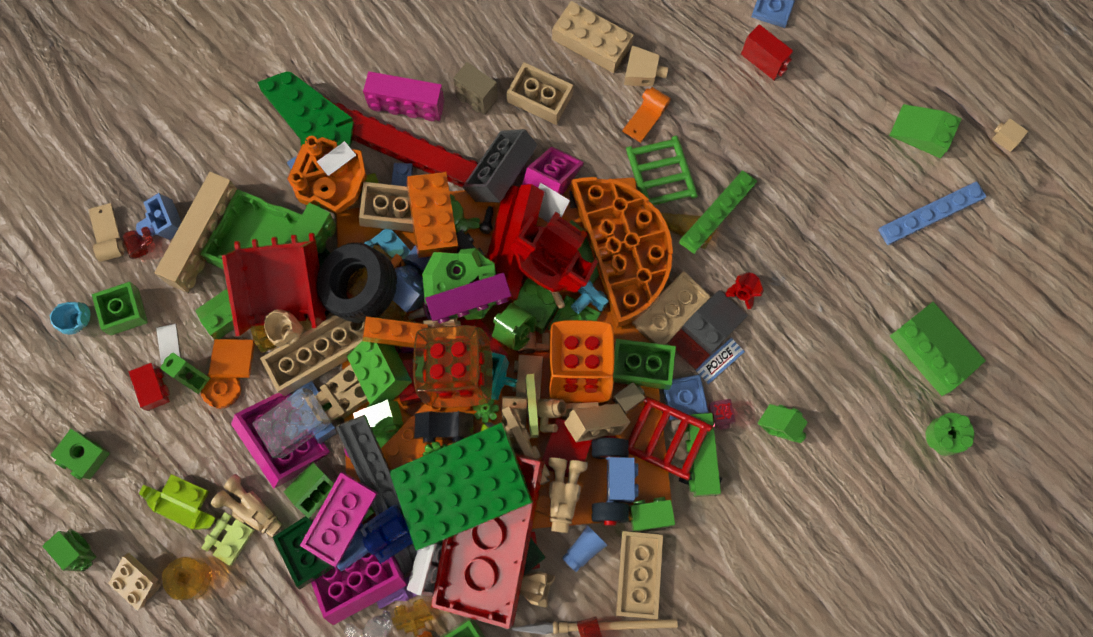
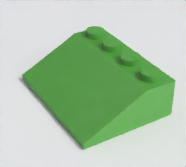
[890,302,986,396]

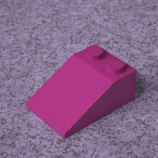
[522,146,584,195]

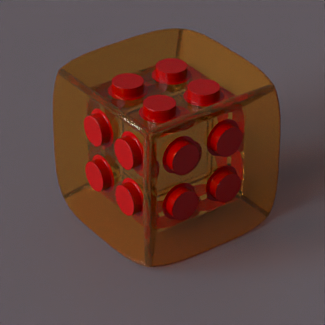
[413,325,492,407]

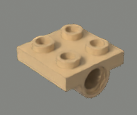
[108,553,161,611]

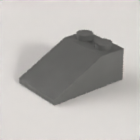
[680,290,748,356]

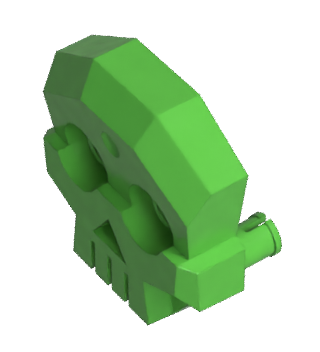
[422,248,497,320]

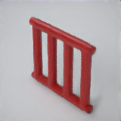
[628,396,713,480]

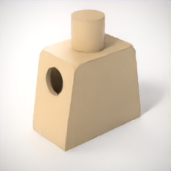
[624,46,668,86]

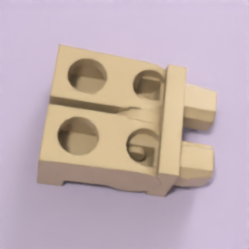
[314,364,368,422]

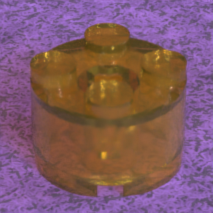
[162,557,212,600]

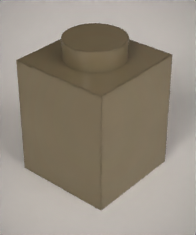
[613,382,645,415]

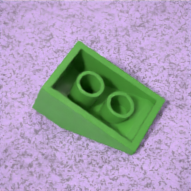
[889,104,962,158]

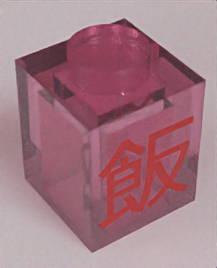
[708,399,736,431]

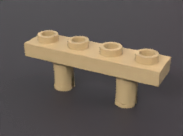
[502,407,550,485]

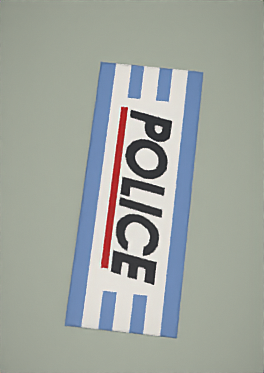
[695,338,745,384]

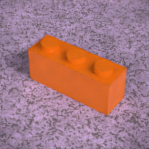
[362,316,428,349]

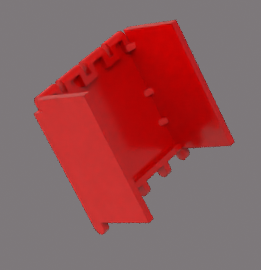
[222,233,327,336]

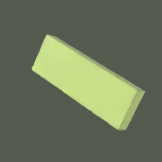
[526,374,539,438]

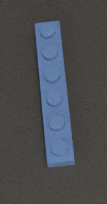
[878,181,986,246]

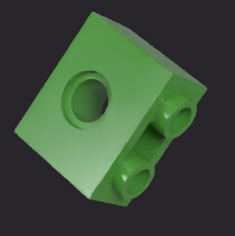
[50,429,110,480]
[42,529,97,572]

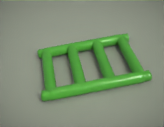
[626,136,698,205]

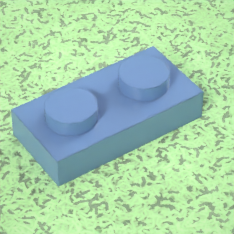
[391,163,413,187]

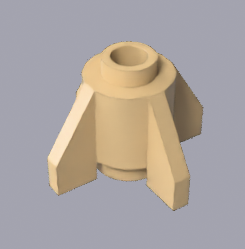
[520,571,555,608]

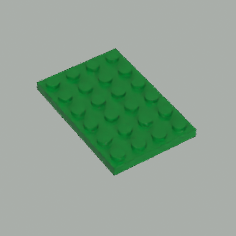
[389,423,533,551]

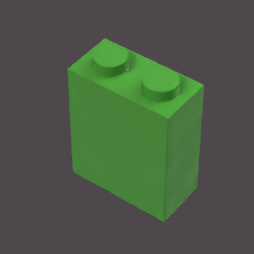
[284,462,334,519]

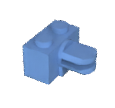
[136,193,182,240]

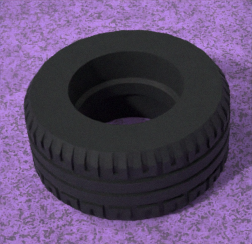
[317,243,397,323]

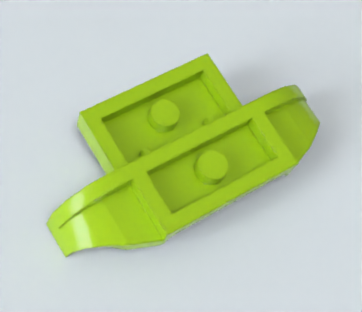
[139,474,216,530]

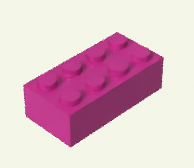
[363,71,445,121]

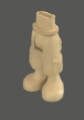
[549,458,588,533]
[211,474,283,538]

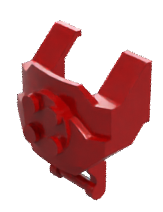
[510,212,598,293]

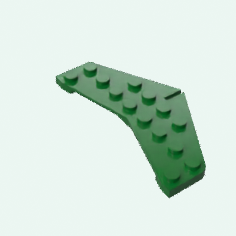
[258,71,354,209]

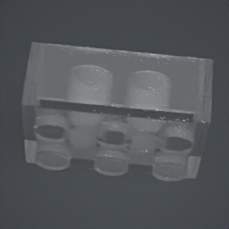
[252,388,332,458]

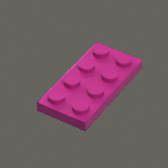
[300,472,378,567]

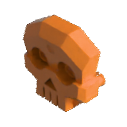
[287,136,367,215]

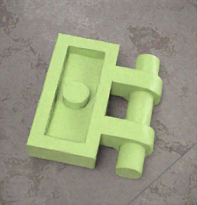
[201,512,255,566]

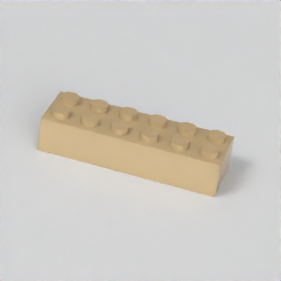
[154,172,237,293]
[260,315,378,396]

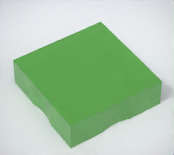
[200,189,301,269]

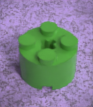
[492,303,537,351]
[925,413,974,456]

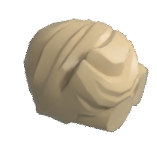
[264,309,303,347]

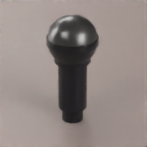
[479,206,493,234]

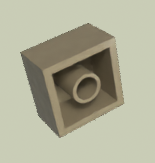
[453,62,498,115]

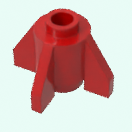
[725,272,764,309]

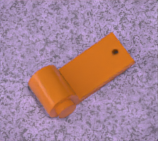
[622,87,671,143]

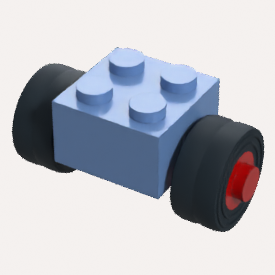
[592,436,638,526]

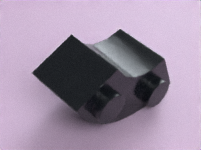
[415,411,474,443]

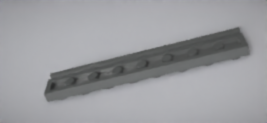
[336,414,417,575]

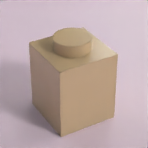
[992,118,1028,152]

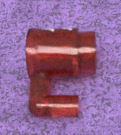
[123,227,154,259]

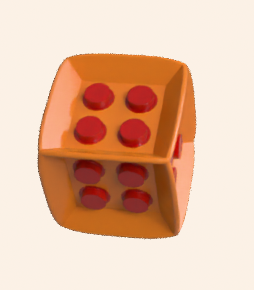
[549,320,615,403]

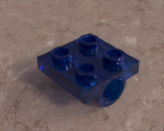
[359,505,413,564]

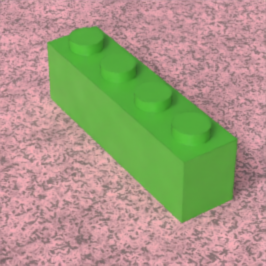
[685,413,721,497]

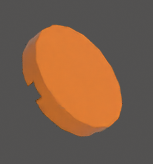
[200,374,241,409]

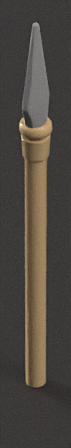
[512,619,678,635]

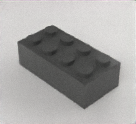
[463,129,538,202]

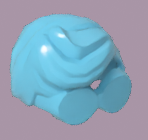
[50,302,91,335]

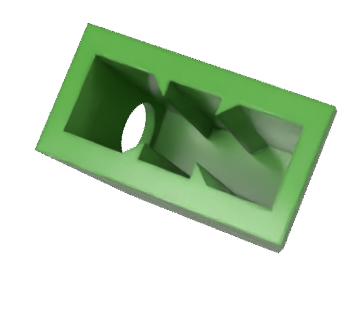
[161,353,211,394]

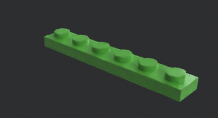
[679,170,757,254]

